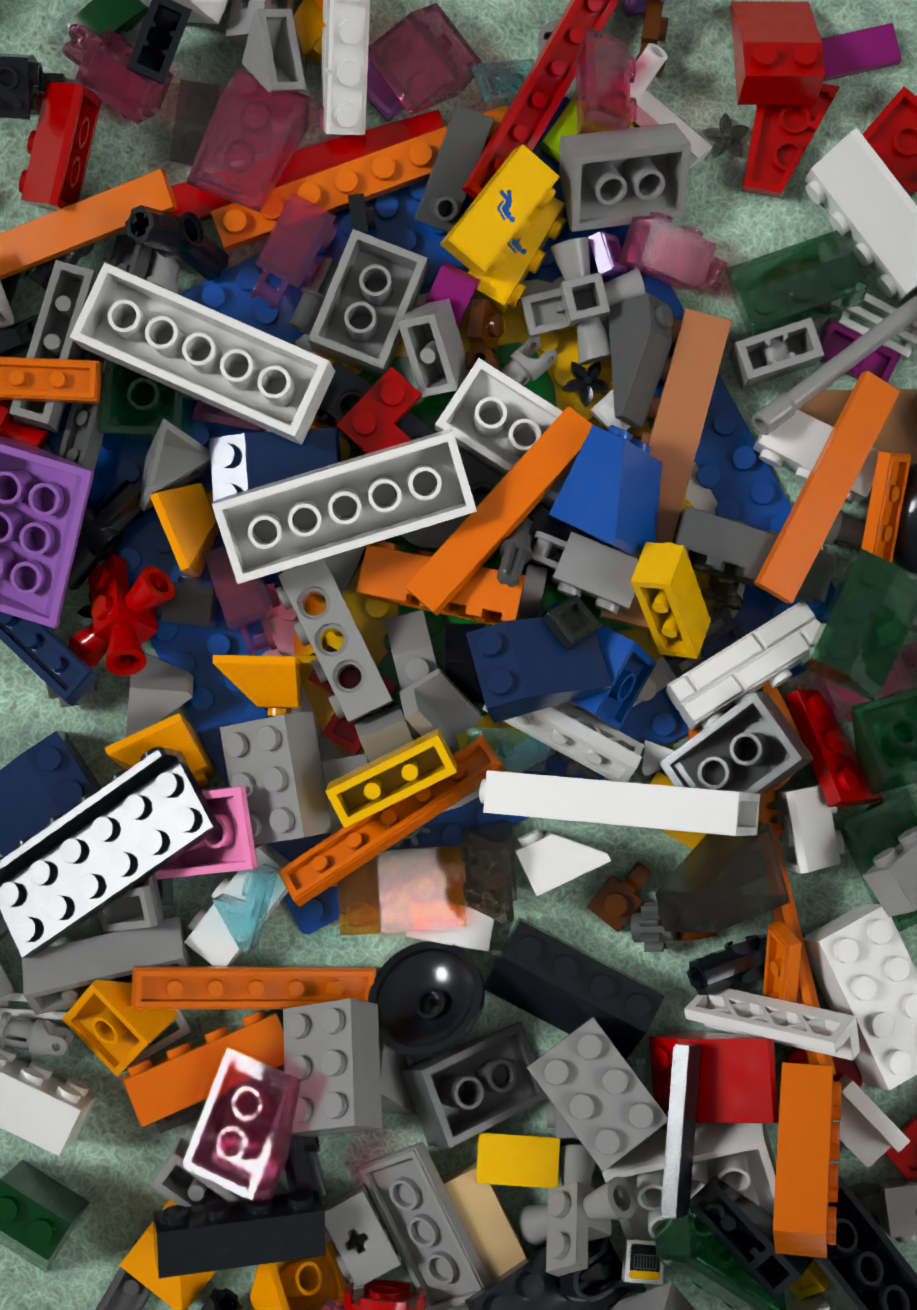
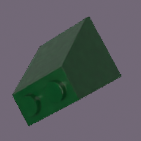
[0,1159,90,1272]

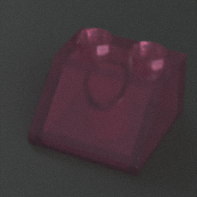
[575,29,637,135]

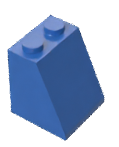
[549,425,662,559]
[541,601,657,731]

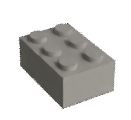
[308,229,429,377]
[220,711,333,846]
[283,998,382,1137]
[526,1017,668,1172]

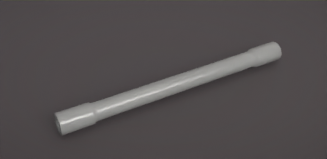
[752,294,917,435]

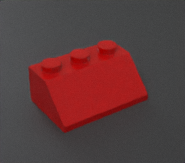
[19,81,102,211]

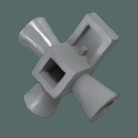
[520,237,646,365]
[519,1145,636,1277]

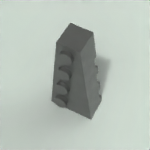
[672,506,837,605]

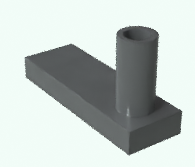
[414,104,494,232]

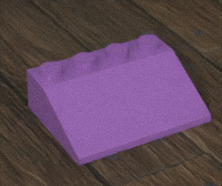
[0,436,95,629]

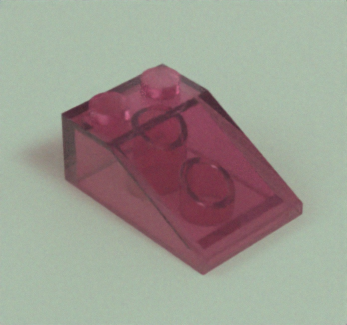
[187,68,309,212]
[181,1048,301,1201]

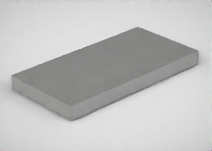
[358,1141,492,1310]

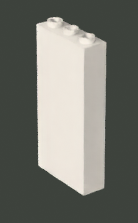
[479,770,760,836]

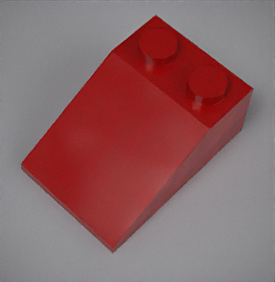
[730,1,825,105]
[649,1030,779,1124]

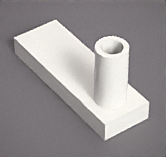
[602,43,712,169]

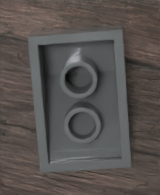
[659,691,815,796]
[401,1022,548,1148]

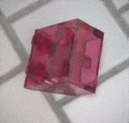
[368,3,484,115]

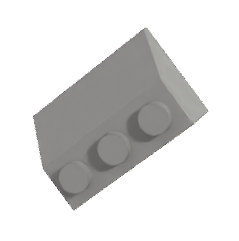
[559,123,691,232]

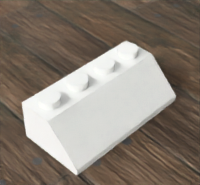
[804,128,917,303]
[435,358,572,509]

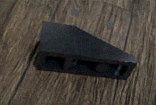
[689,1176,814,1300]

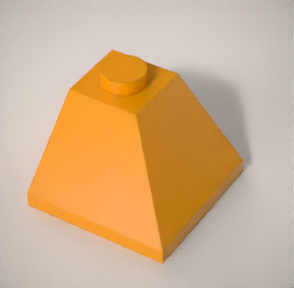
[150,483,220,579]
[213,655,303,716]
[105,713,216,788]
[62,979,179,1077]
[119,1199,216,1310]
[250,1240,346,1310]

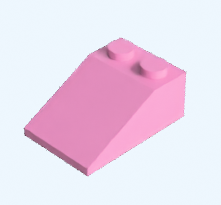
[155,786,258,880]

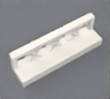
[482,702,645,782]
[684,988,860,1061]

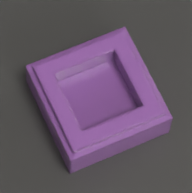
[588,232,628,278]

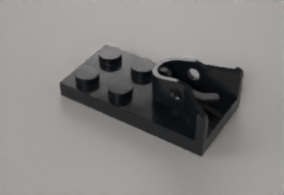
[465,1220,647,1310]

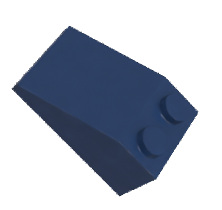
[209,428,341,519]
[466,617,613,723]
[0,731,102,857]

